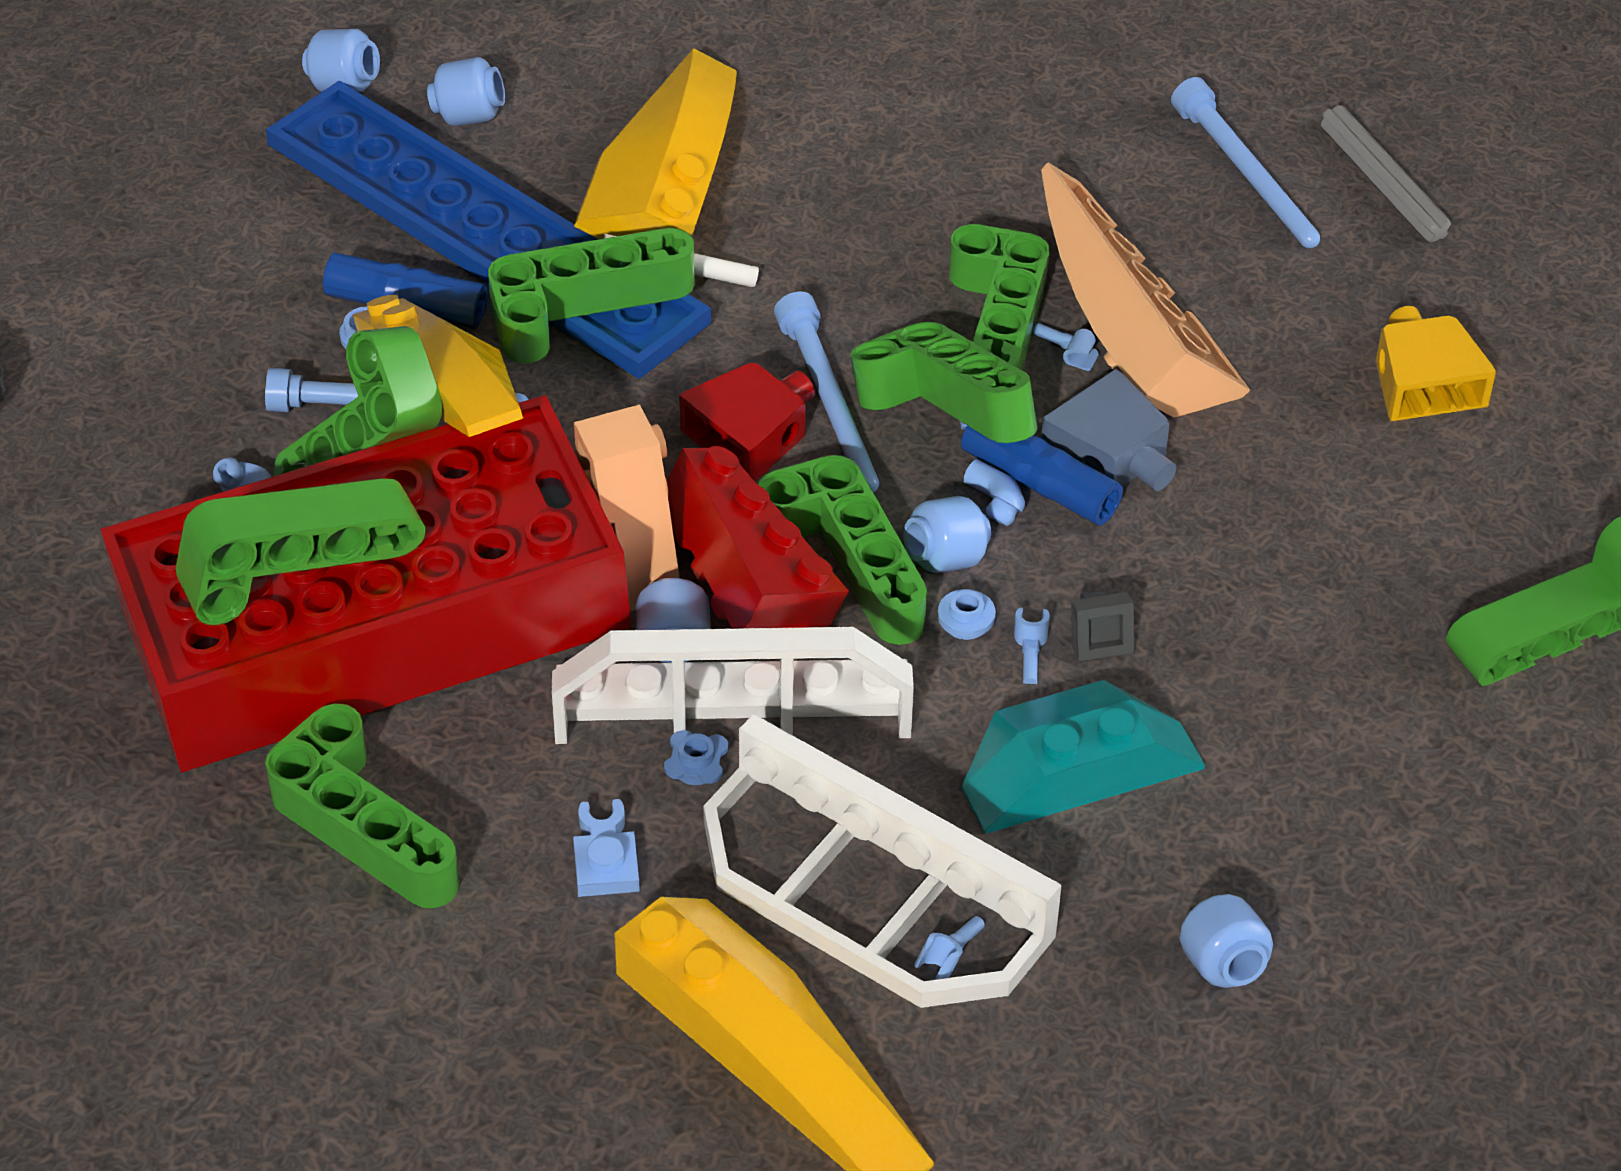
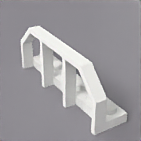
[552,627,914,744]
[703,714,1061,1008]

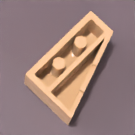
[574,404,680,611]

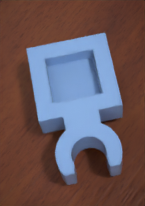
[573,799,640,897]

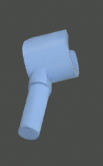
[1033,323,1099,371]
[1014,608,1050,684]
[914,916,985,980]

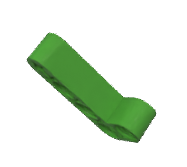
[949,224,1049,370]
[488,228,695,364]
[850,322,1037,443]
[274,326,442,476]
[758,455,927,645]
[176,478,425,625]
[1445,516,1621,686]
[265,703,459,908]

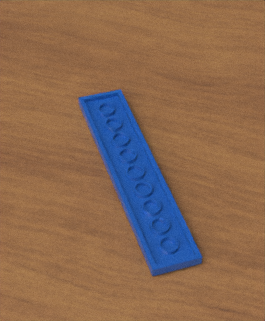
[266,81,711,379]

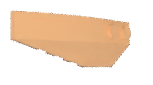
[1041,162,1250,418]

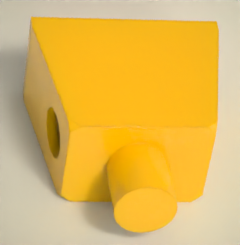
[1376,306,1496,421]

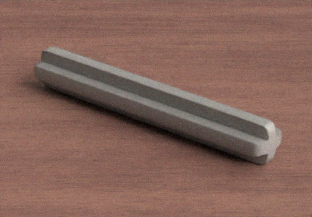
[1321,105,1451,242]

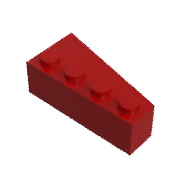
[667,446,849,629]

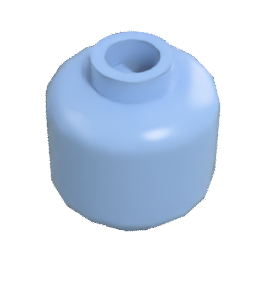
[302,29,380,93]
[427,57,505,126]
[903,496,991,574]
[635,578,711,663]
[1179,894,1273,988]

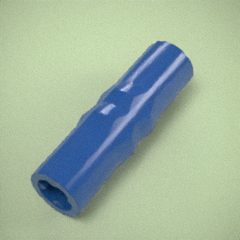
[323,252,488,328]
[961,425,1123,526]

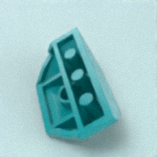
[962,680,1205,834]

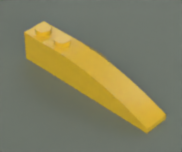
[574,48,737,239]
[352,295,523,437]
[614,897,934,1171]

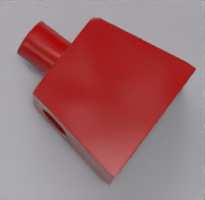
[679,363,815,482]

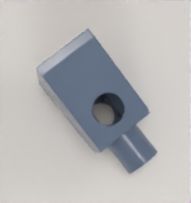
[1041,369,1177,491]

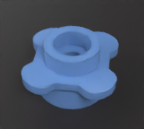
[664,730,728,785]

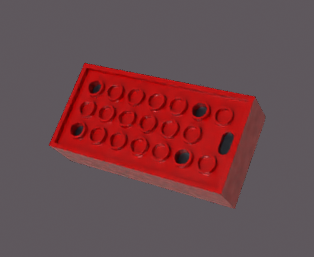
[100,395,632,773]

